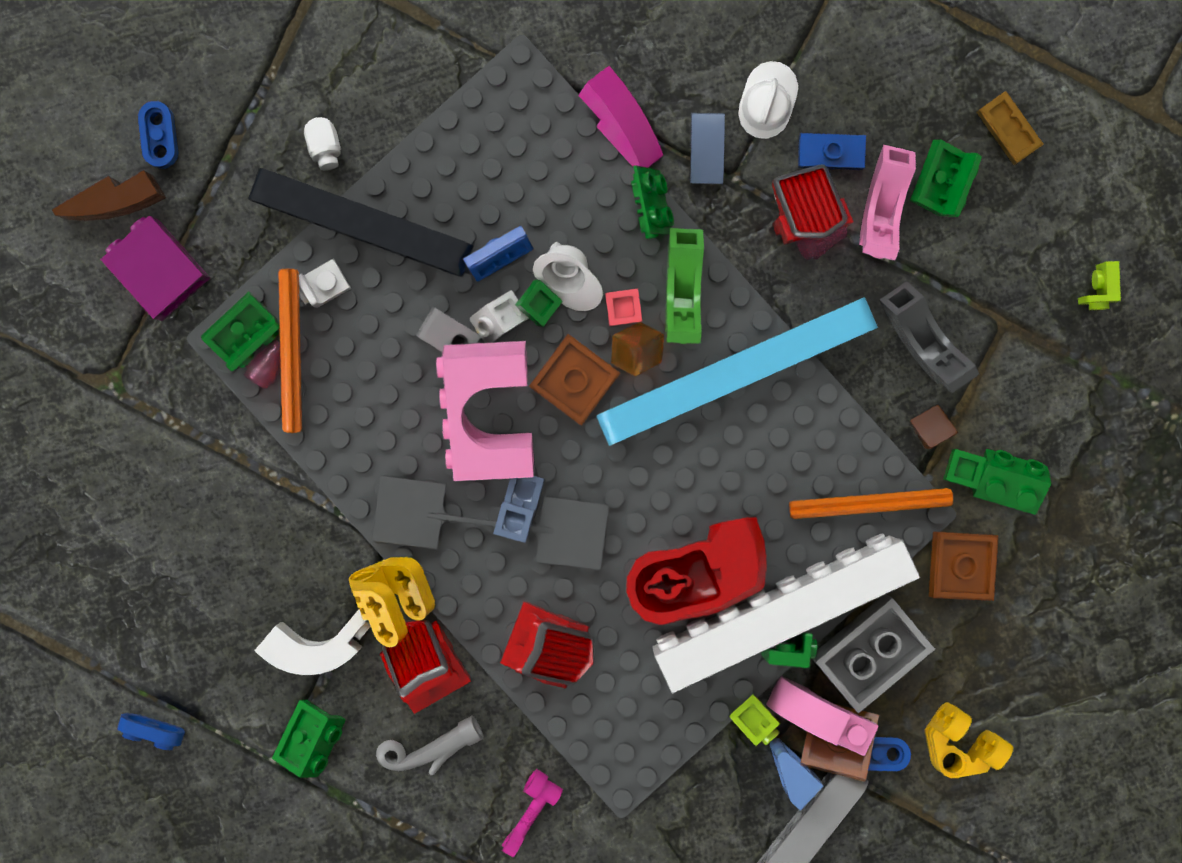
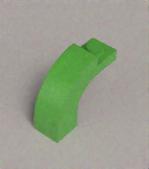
[665,228,704,344]

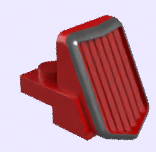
[772,164,853,245]
[500,602,594,688]
[380,619,471,714]

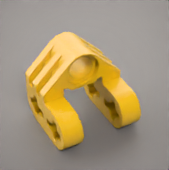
[349,557,435,647]
[924,702,1013,778]

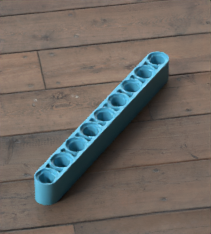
[596,297,878,446]

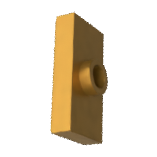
[976,91,1044,165]

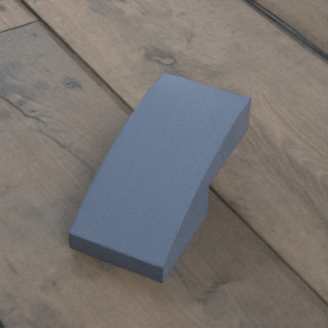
[690,113,725,184]
[493,476,545,543]

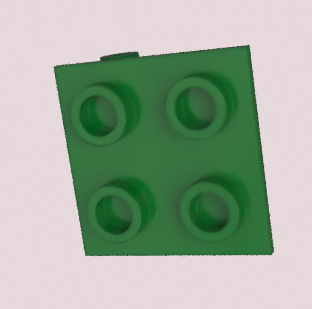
[631,165,674,239]

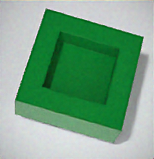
[515,280,563,327]
[943,449,987,489]

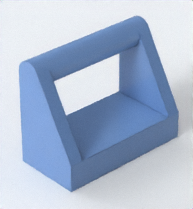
[770,738,823,811]

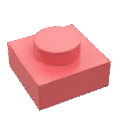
[605,288,642,327]

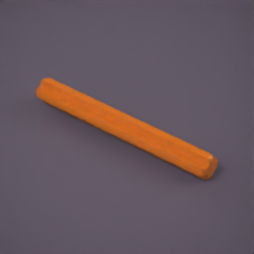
[278,268,302,433]
[789,488,953,519]

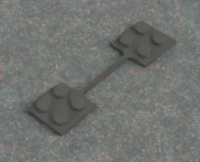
[372,476,609,570]

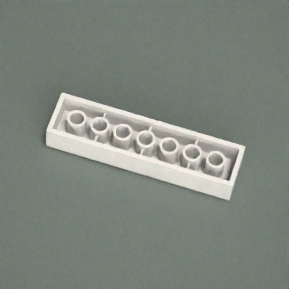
[652,533,920,693]

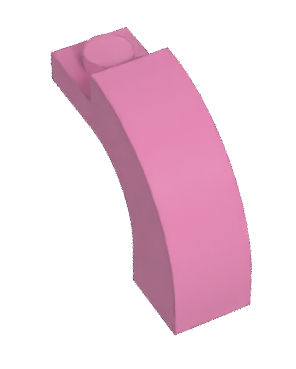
[859,144,916,260]

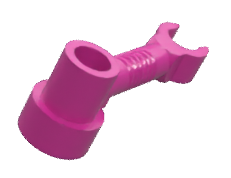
[502,769,563,857]

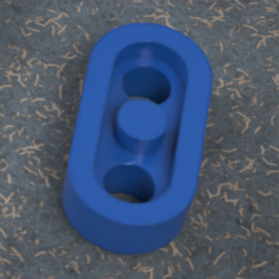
[138,101,178,169]
[117,713,185,750]
[868,737,911,771]

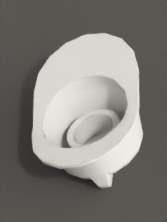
[738,61,798,139]
[533,242,603,311]

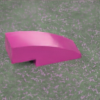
[578,66,663,168]

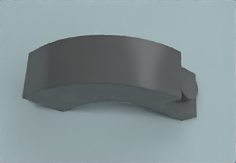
[880,281,979,393]

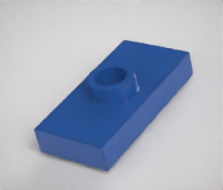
[798,133,866,170]
[464,225,534,281]

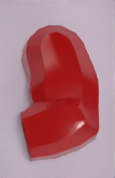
[626,517,767,625]

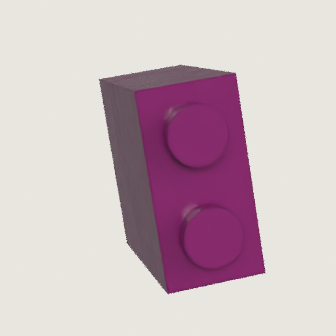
[100,215,211,321]

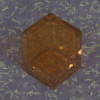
[611,322,664,376]

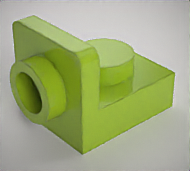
[1078,261,1121,310]
[729,694,781,746]

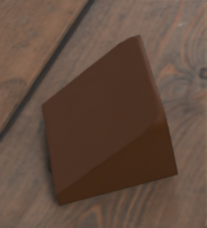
[909,404,958,449]

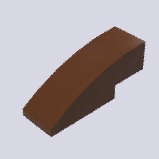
[52,170,166,221]

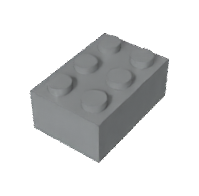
[813,594,935,713]

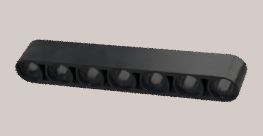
[248,168,474,277]

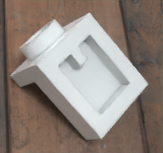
[299,259,351,308]
[470,290,529,343]

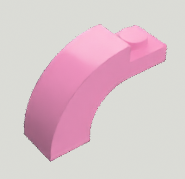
[766,676,878,756]

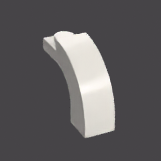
[254,609,371,675]

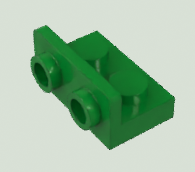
[761,630,817,668]
[272,700,346,778]

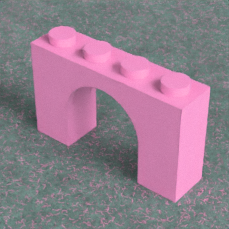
[436,341,534,481]

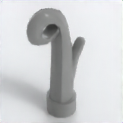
[376,715,484,775]

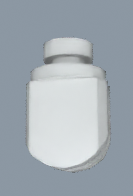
[304,117,341,171]

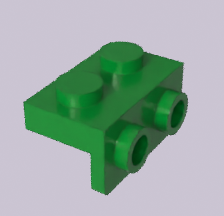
[910,140,982,217]
[201,292,280,372]
[972,449,1052,515]

